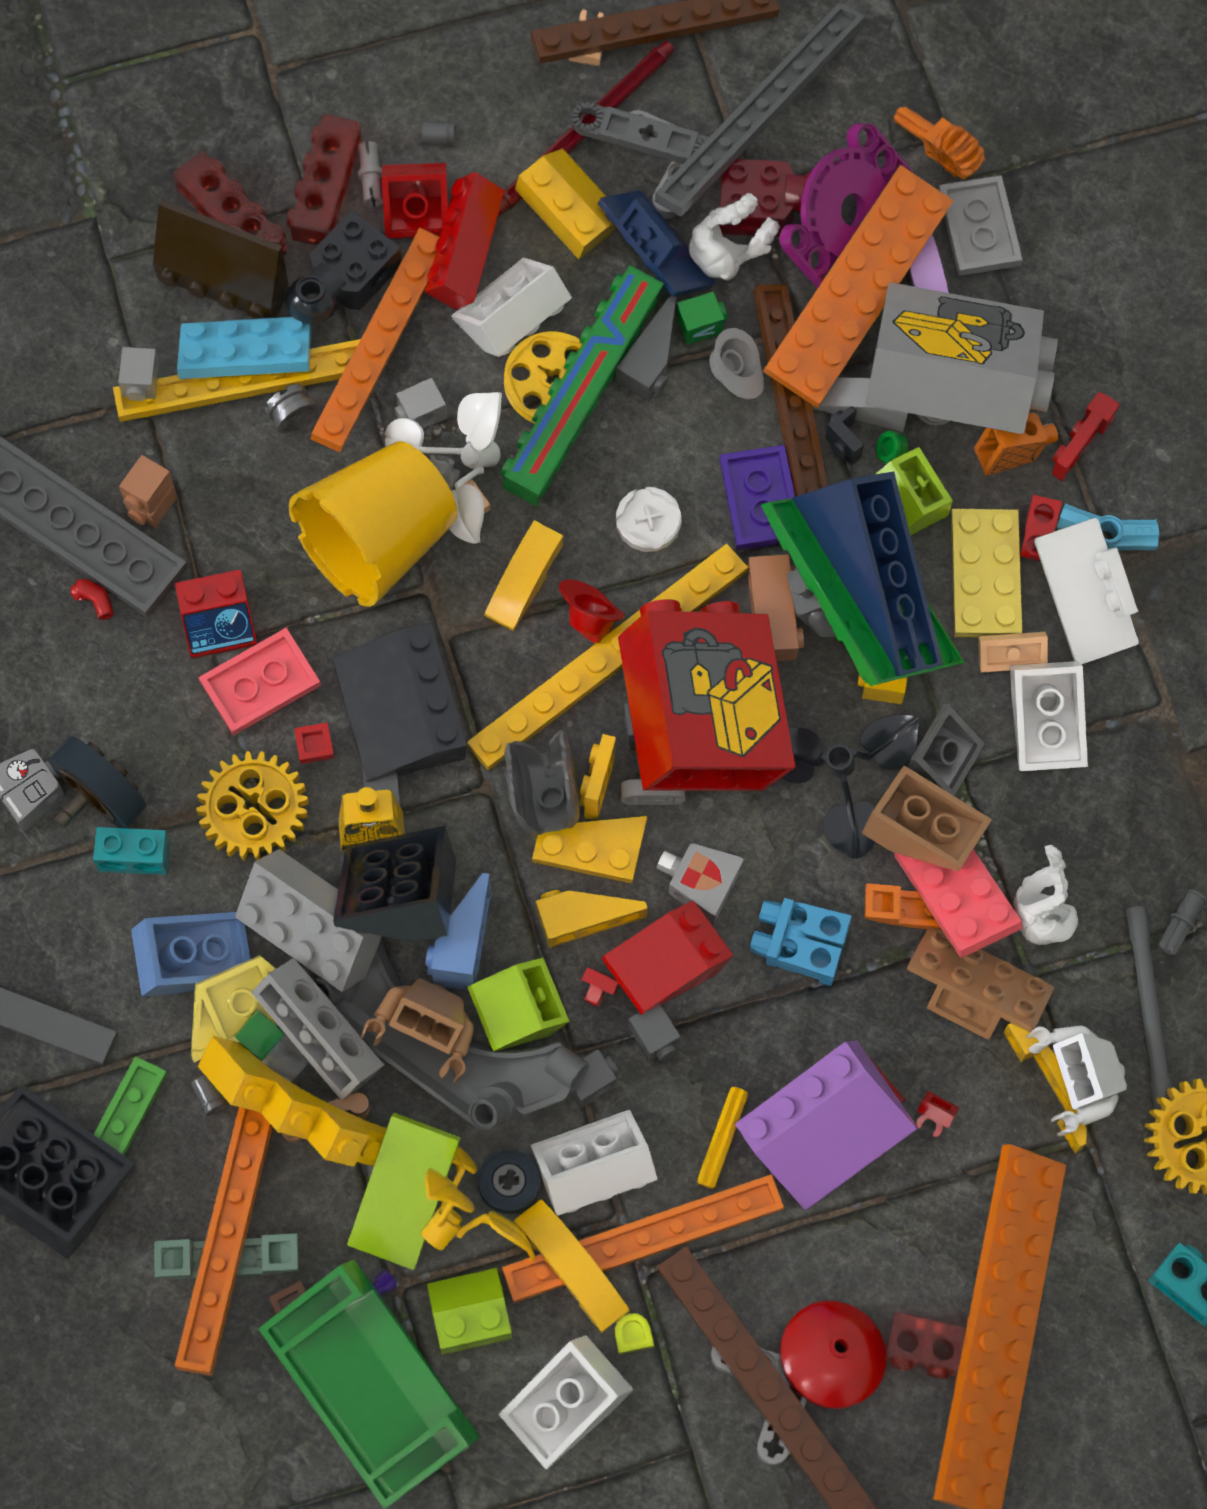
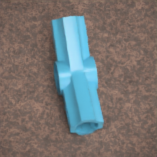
[1055,504,1159,550]

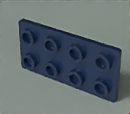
[598,190,715,296]

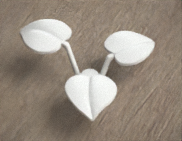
[385,392,502,543]

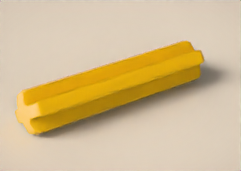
[697,1087,748,1188]

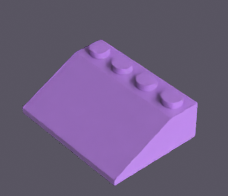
[735,1041,919,1210]

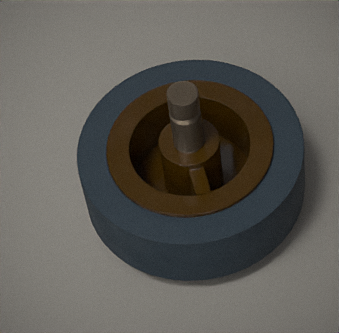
[48,736,147,828]

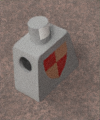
[656,844,744,925]

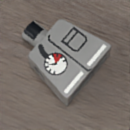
[0,749,64,832]

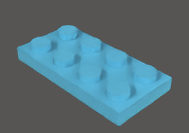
[177,317,312,379]

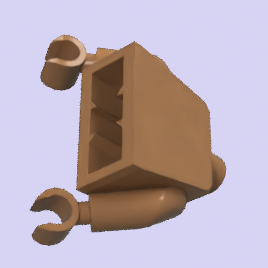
[361,978,474,1083]

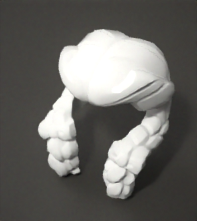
[689,193,780,281]
[1013,845,1078,945]

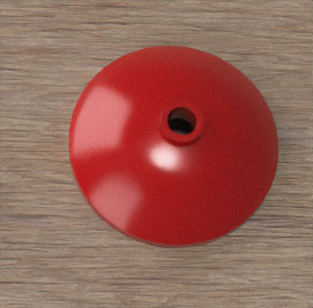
[780,1301,887,1409]

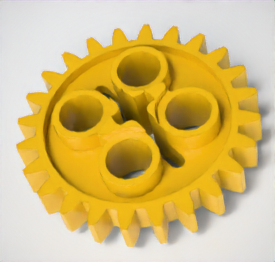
[196,751,309,861]
[1144,1079,1207,1194]

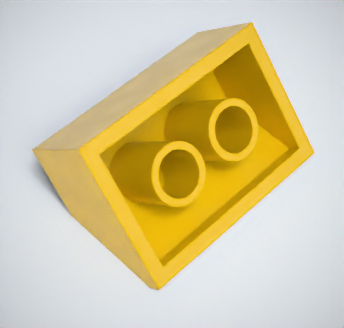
[515,149,617,260]

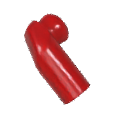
[70,579,114,620]

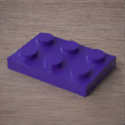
[719,445,795,550]

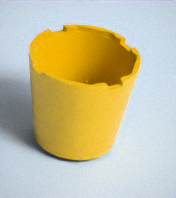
[289,441,458,607]

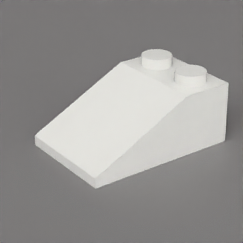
[1010,661,1088,771]
[499,1335,634,1469]

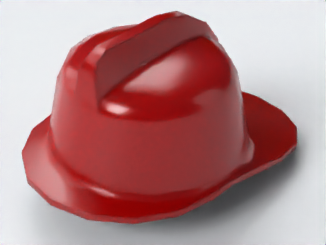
[559,579,624,643]

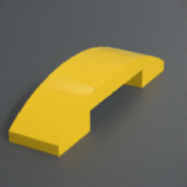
[1003,1023,1087,1154]
[513,1199,630,1333]

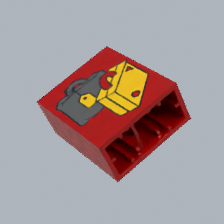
[618,599,796,791]

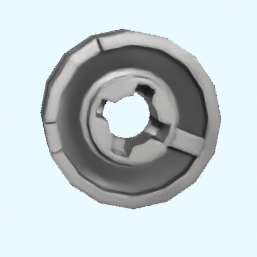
[265,384,318,434]

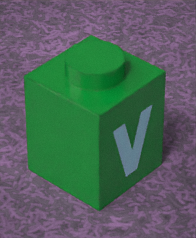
[676,292,728,345]

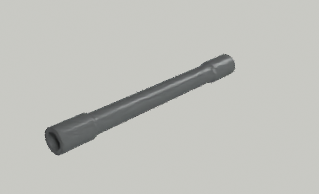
[1126,906,1172,1110]

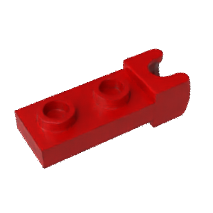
[1052,392,1120,482]

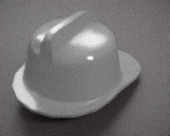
[709,328,764,400]

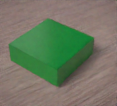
[234,1009,285,1060]

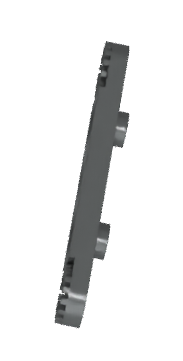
[572,101,710,164]

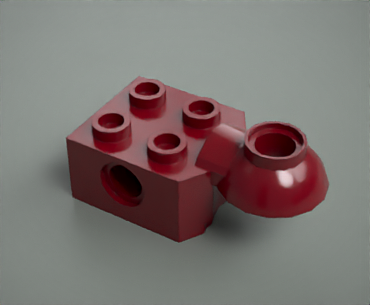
[719,159,842,237]

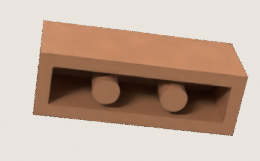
[747,554,804,661]

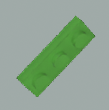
[94,1056,168,1156]

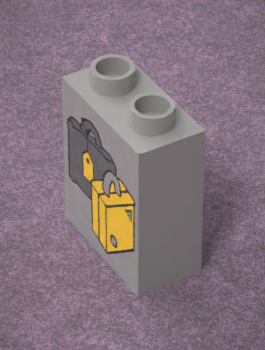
[866,282,1058,434]

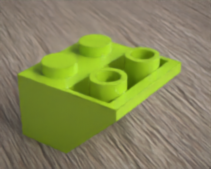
[876,447,953,535]
[467,958,570,1052]

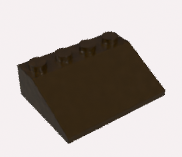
[153,199,289,319]

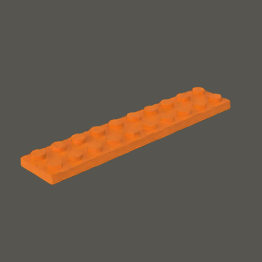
[933,1144,1066,1509]

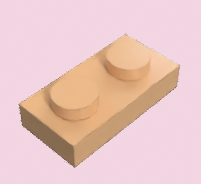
[978,632,1048,672]

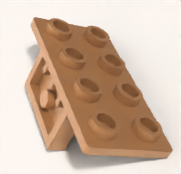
[907,927,1054,1040]

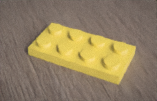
[951,509,1022,638]

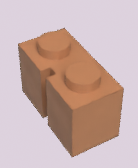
[119,455,177,528]

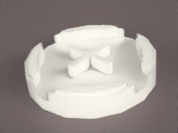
[616,487,682,552]

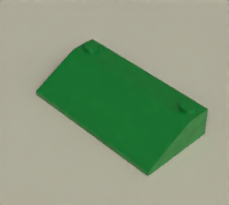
[258,1260,481,1509]

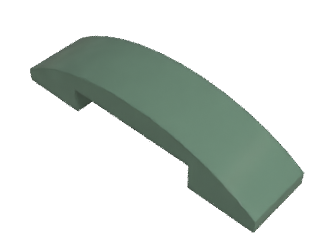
[154,1233,299,1279]

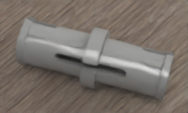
[358,141,383,208]

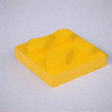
[580,734,616,821]

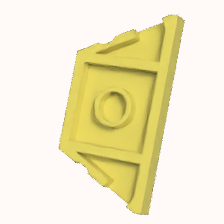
[191,955,278,1062]

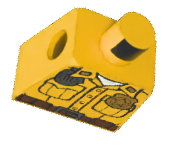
[338,787,405,851]

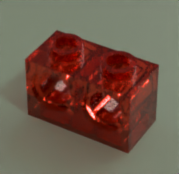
[885,1312,966,1379]

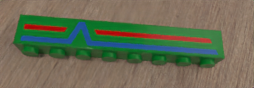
[500,265,664,507]

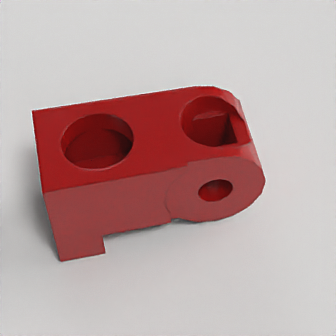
[1020,495,1062,562]

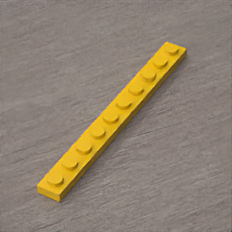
[467,543,748,771]

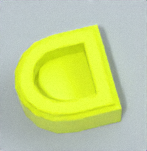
[615,1313,654,1354]

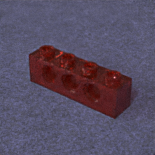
[286,114,362,246]
[173,151,287,255]

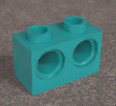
[93,827,171,875]
[1148,1242,1207,1327]

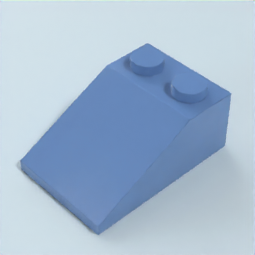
[426,873,491,991]
[131,912,250,997]

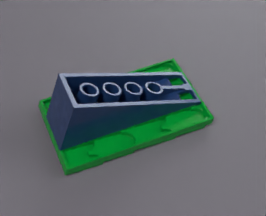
[761,471,965,686]

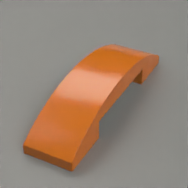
[864,883,941,929]

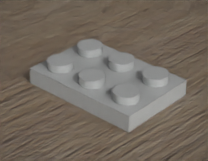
[938,175,1023,276]

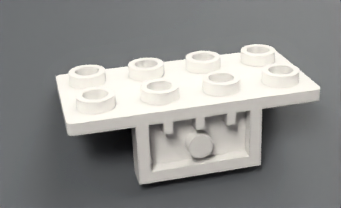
[1034,518,1139,665]

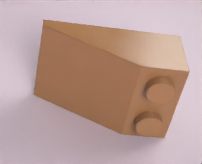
[862,766,992,872]

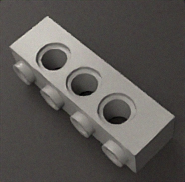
[251,958,384,1100]

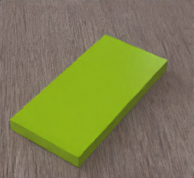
[347,1113,461,1270]

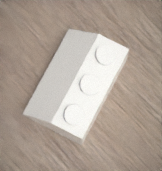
[451,257,572,357]
[530,1109,658,1216]

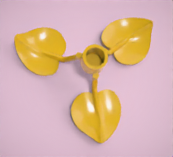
[421,1146,535,1261]

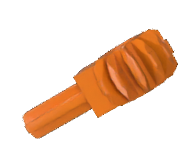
[893,107,985,180]

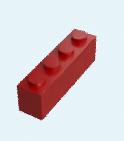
[425,172,505,310]

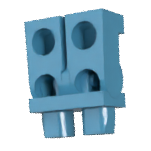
[750,898,852,987]

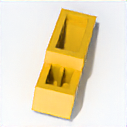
[484,520,563,631]

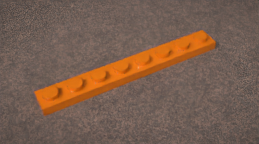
[310,228,440,453]
[175,1107,273,1376]
[502,1174,784,1303]

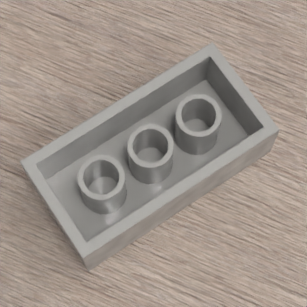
[235,849,382,992]

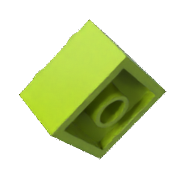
[427,1268,512,1355]

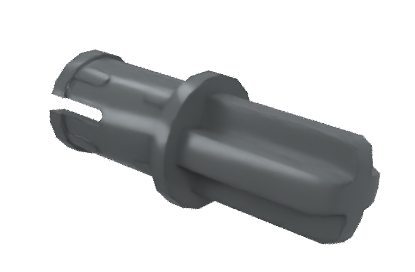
[1158,889,1207,956]

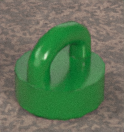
[876,431,908,464]

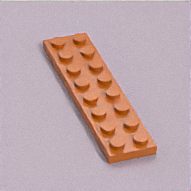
[763,165,954,408]

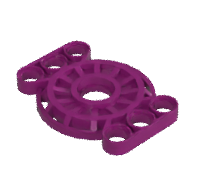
[779,123,913,289]

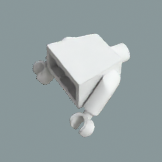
[1026,1026,1127,1136]

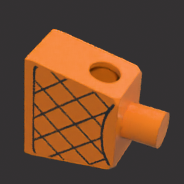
[974,412,1058,476]

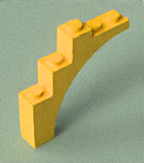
[198,1036,387,1167]

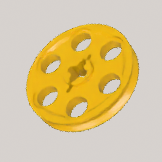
[504,331,582,424]

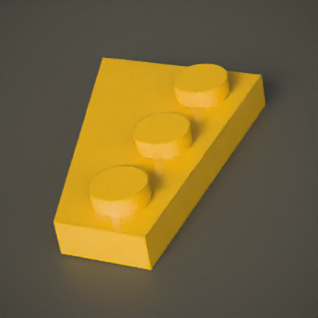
[532,816,647,884]

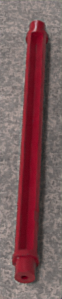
[498,41,674,216]

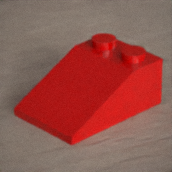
[602,900,734,1015]

